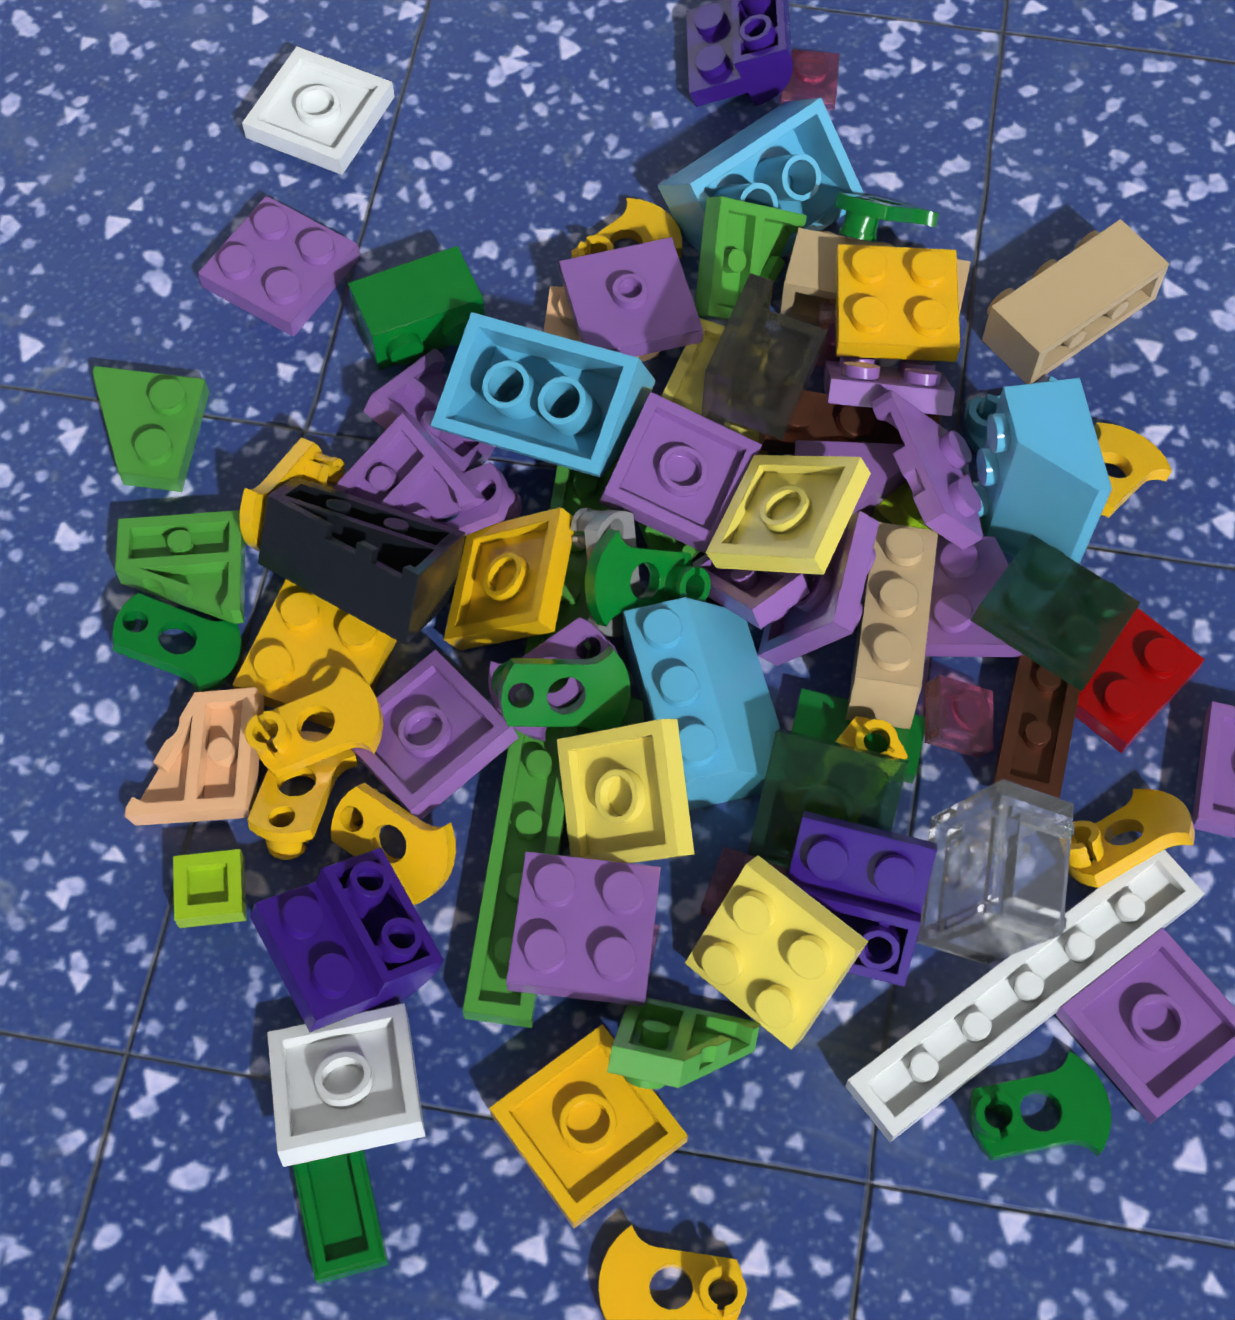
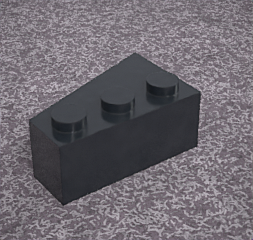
[258,477,466,645]

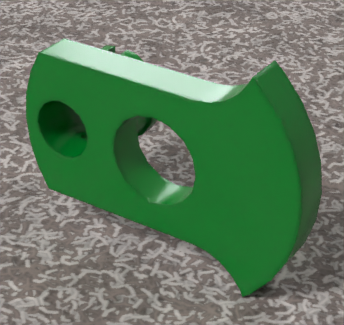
[834,192,939,242]
[585,529,711,627]
[111,593,241,692]
[491,644,630,732]
[968,1051,1111,1161]

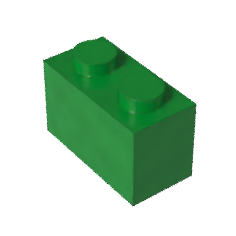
[348,246,485,371]

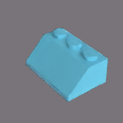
[658,97,864,258]
[430,312,656,478]
[972,378,1112,585]
[623,597,797,811]

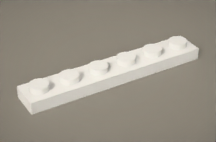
[845,849,1205,1142]

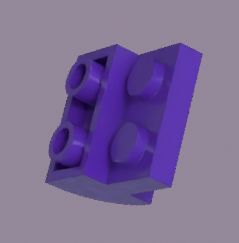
[686,0,793,107]
[788,811,937,987]
[250,848,444,1032]

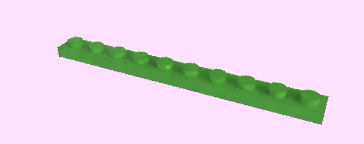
[462,457,619,1028]

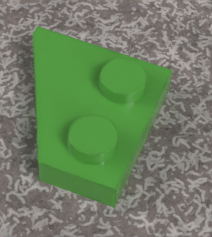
[695,196,807,323]
[92,366,210,492]
[115,510,246,624]
[607,997,760,1089]

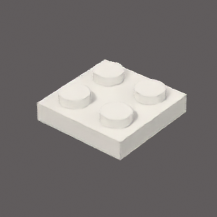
[242,46,395,175]
[267,1003,426,1167]

